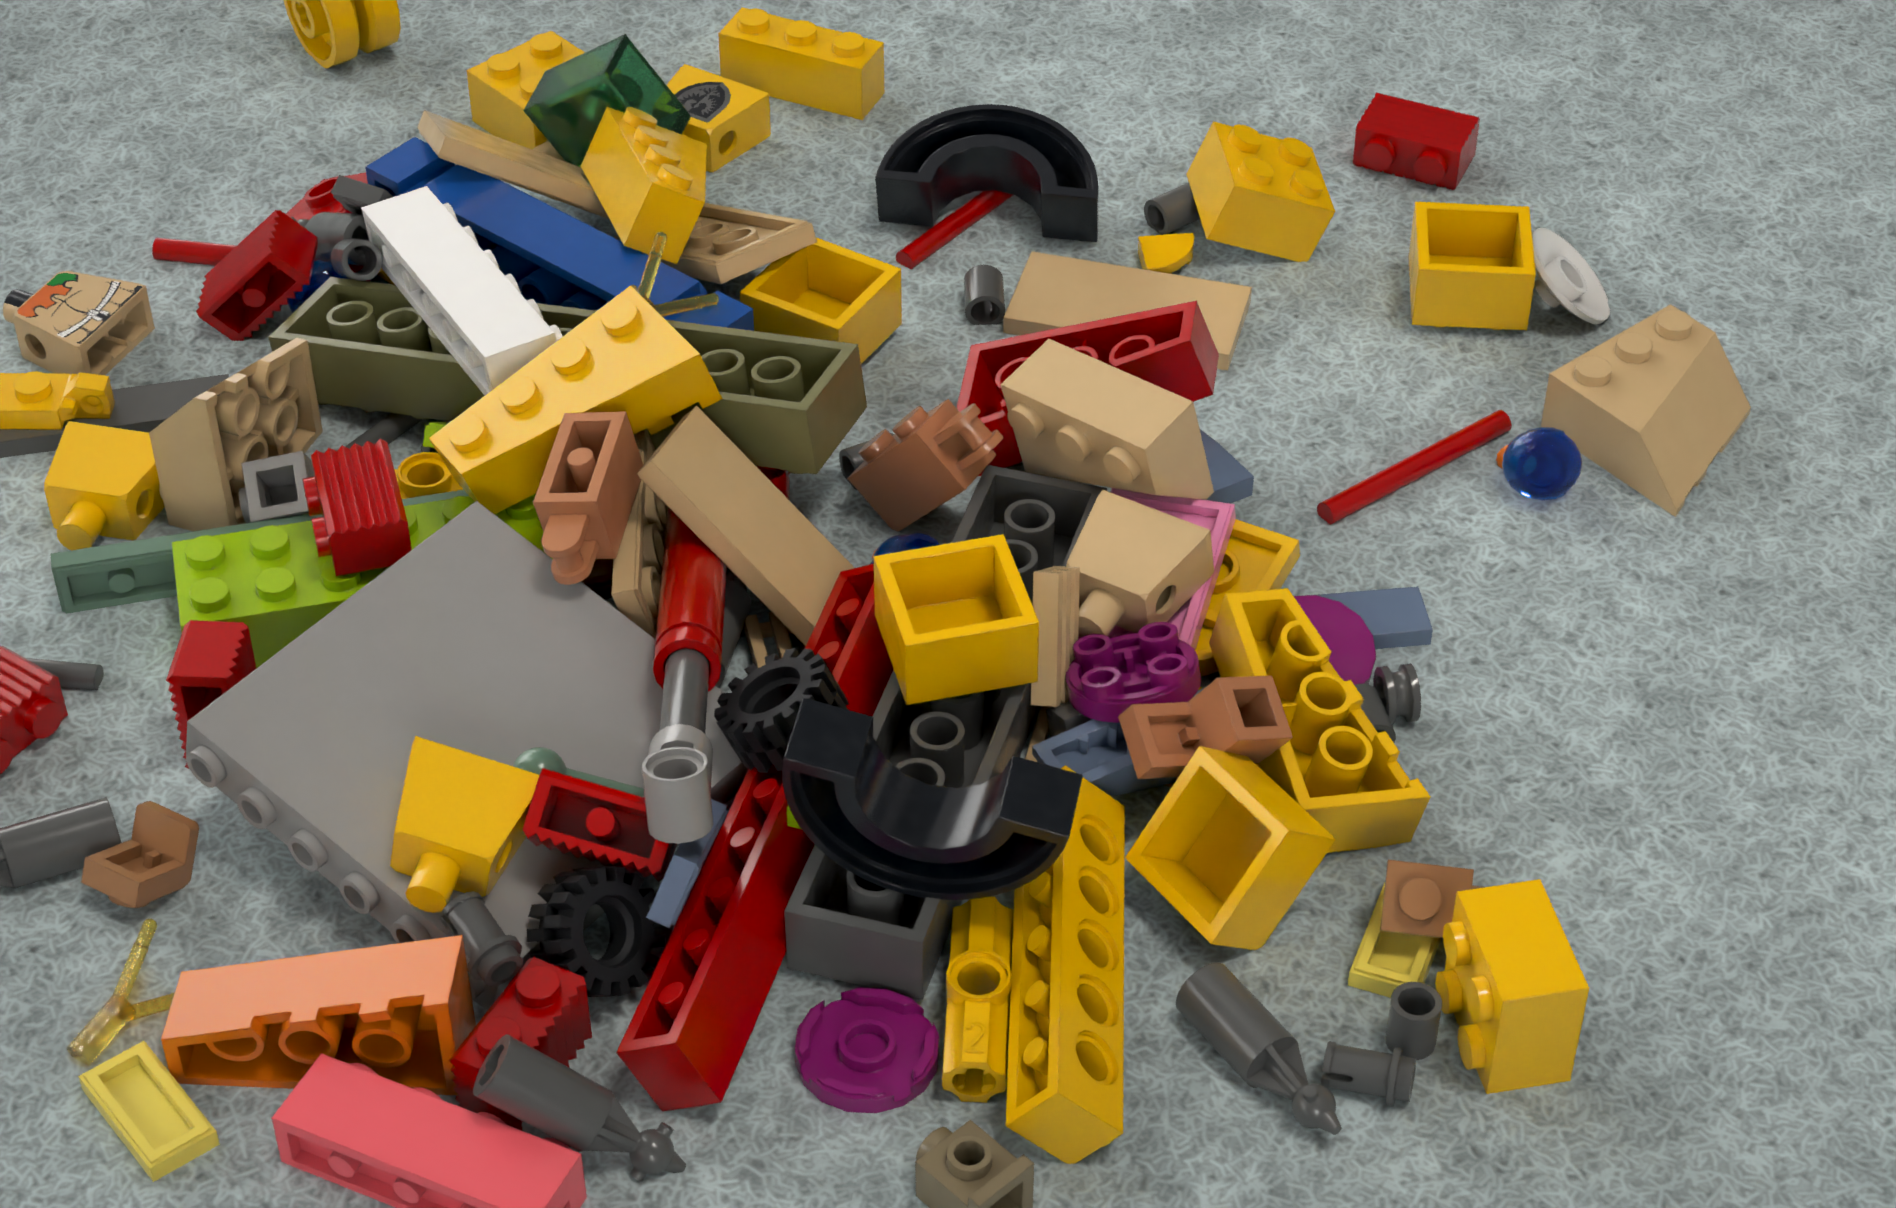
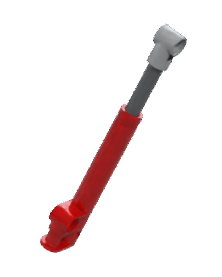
[642,466,790,844]

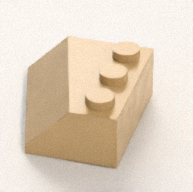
[1541,304,1751,517]
[149,338,323,531]
[1000,339,1214,500]

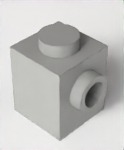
[239,451,314,523]

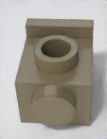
[915,1120,1034,1208]

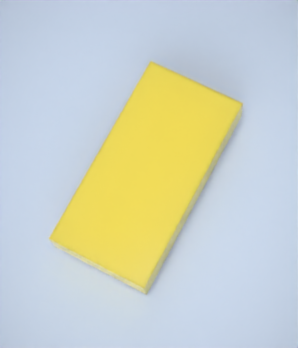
[1348,882,1441,998]
[78,1041,220,1182]

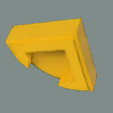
[1138,233,1194,274]

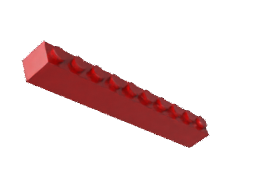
[616,563,894,1112]

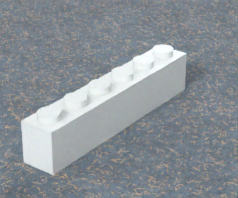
[361,186,563,396]

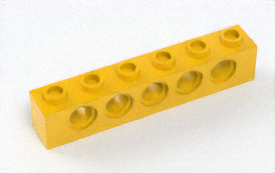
[1005,765,1125,1164]

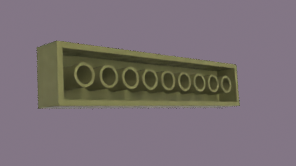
[268,277,867,474]

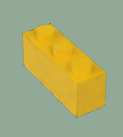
[718,7,885,120]

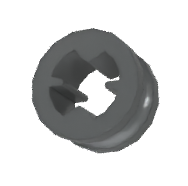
[1373,663,1421,724]

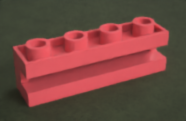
[272,1053,587,1208]

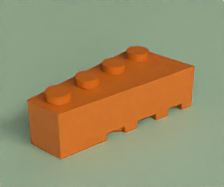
[161,935,476,1096]

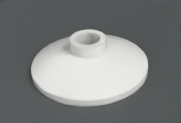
[1532,228,1610,325]

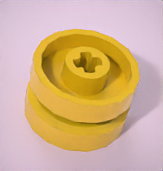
[283,0,401,69]

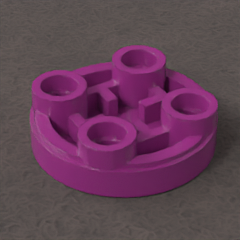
[1066,622,1201,723]

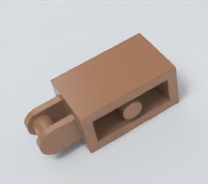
[847,399,1003,532]
[533,411,643,585]

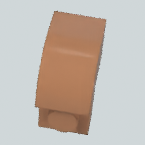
[1118,675,1293,780]

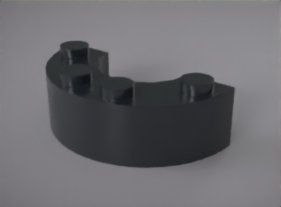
[875,104,1098,242]
[782,697,1083,900]

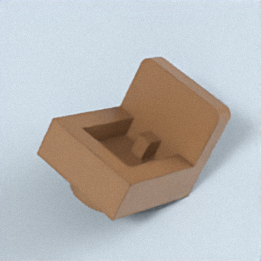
[81,801,199,908]
[1380,860,1484,938]

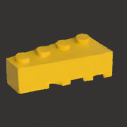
[581,107,707,264]
[429,285,723,515]
[1209,588,1431,853]

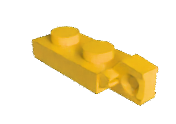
[0,371,115,430]

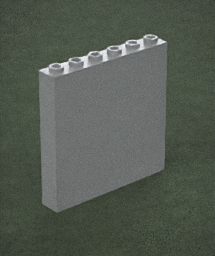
[186,501,748,1010]

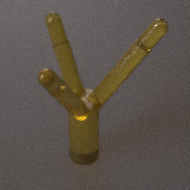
[631,232,719,317]
[67,918,175,1066]

